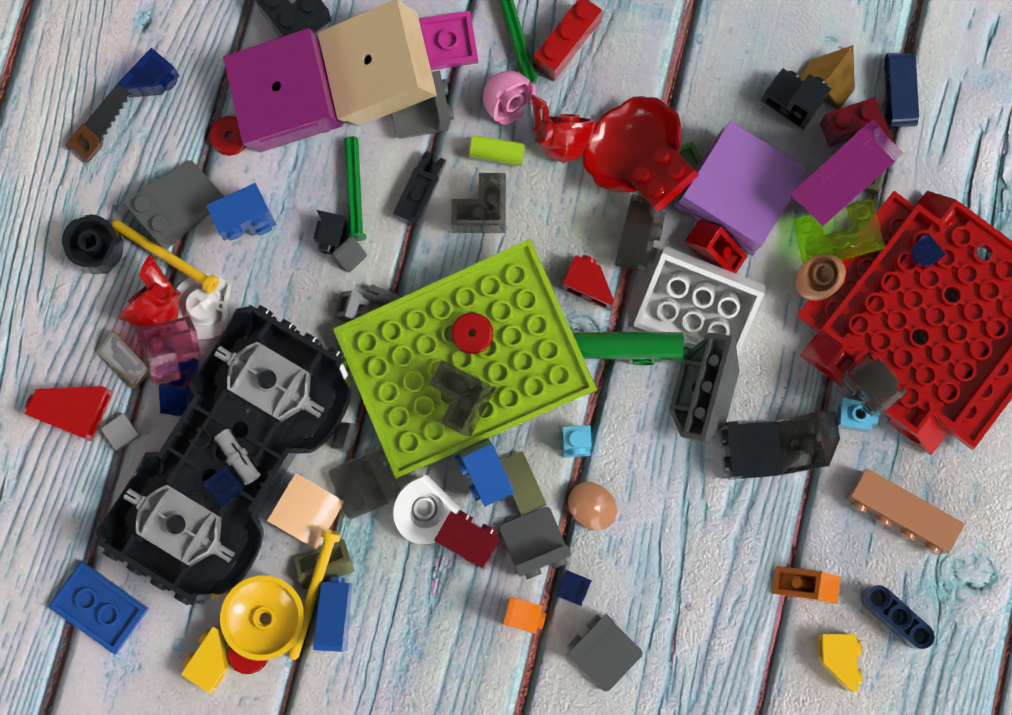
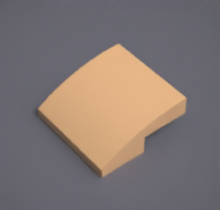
[267,473,345,549]

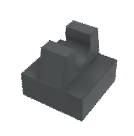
[334,291,369,321]

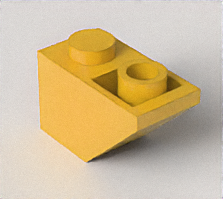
[181,626,230,693]
[818,634,862,692]

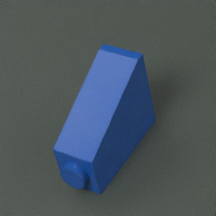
[313,577,352,652]

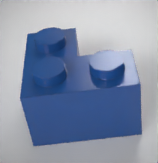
[206,182,277,241]
[454,438,515,507]

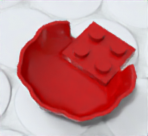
[582,96,699,212]

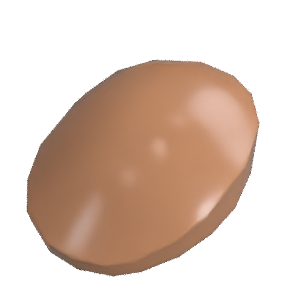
[795,254,846,301]
[568,482,617,530]

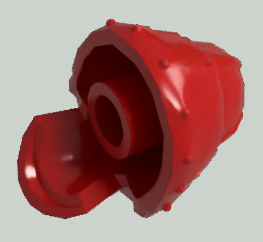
[530,94,596,163]
[118,255,181,334]

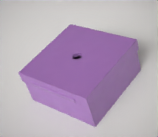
[673,121,808,256]

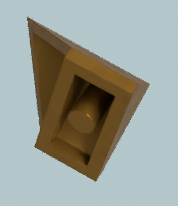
[800,45,855,110]

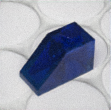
[116,48,180,97]
[159,356,199,416]

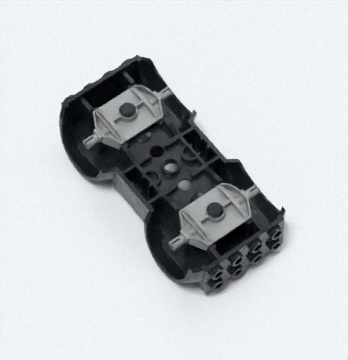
[96,304,352,606]

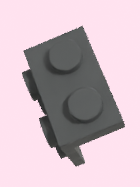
[391,70,454,139]
[500,507,571,580]
[566,613,643,691]

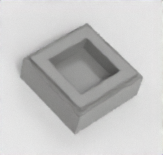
[101,413,140,452]

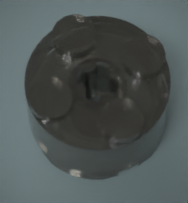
[841,352,907,416]

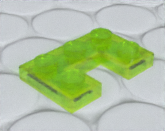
[793,198,885,264]

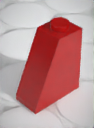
[25,386,114,442]

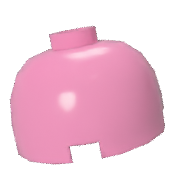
[482,70,536,125]

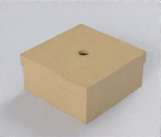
[317,0,437,126]

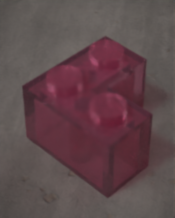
[136,316,200,386]

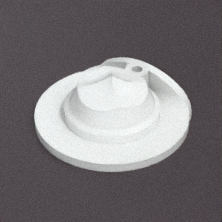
[174,274,231,340]
[392,475,460,544]

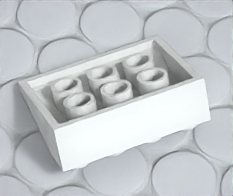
[633,246,766,356]

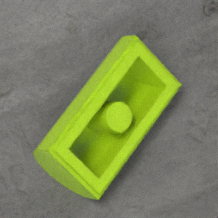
[469,135,525,167]

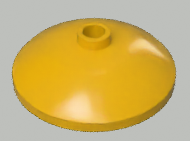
[220,575,305,661]

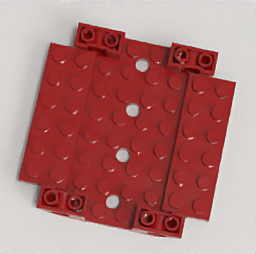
[796,190,1012,455]

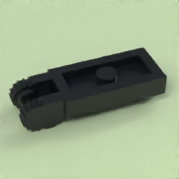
[393,151,446,227]

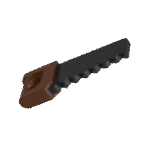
[65,84,132,163]

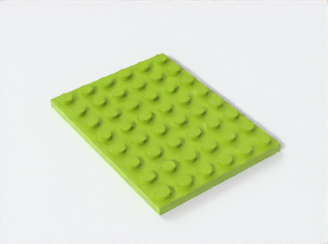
[333,239,598,479]

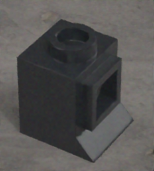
[313,210,348,255]

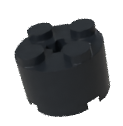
[62,214,124,274]

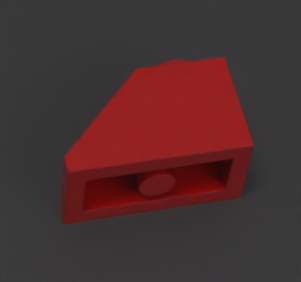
[685,220,748,274]
[562,255,614,311]

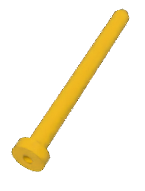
[111,220,220,294]
[288,529,341,660]

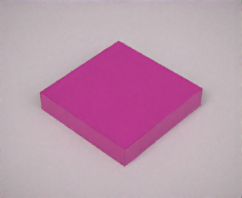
[419,11,478,70]

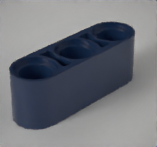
[884,52,919,127]
[861,585,935,649]

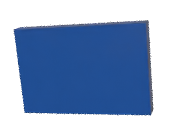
[48,561,150,655]

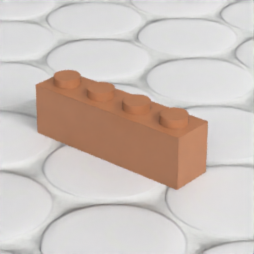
[846,468,965,555]

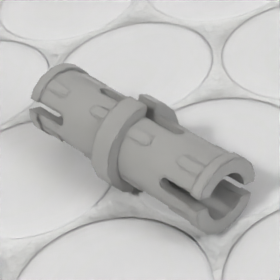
[214,429,261,485]

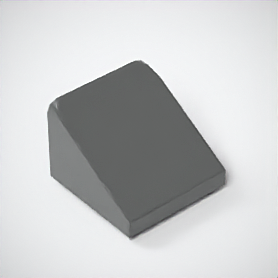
[333,236,367,273]
[331,422,358,453]

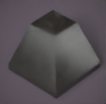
[773,411,840,475]

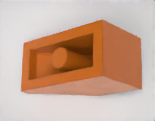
[772,566,841,604]
[503,597,546,633]

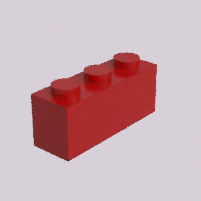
[533,0,602,81]

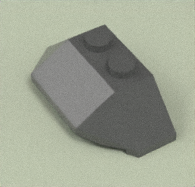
[669,333,740,442]

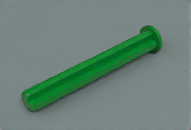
[498,0,537,84]
[344,136,367,241]

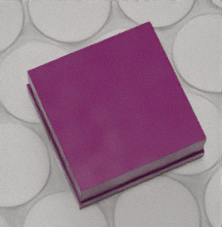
[223,28,343,153]
[790,119,903,227]

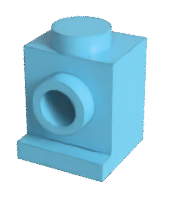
[835,397,879,432]
[562,425,592,458]

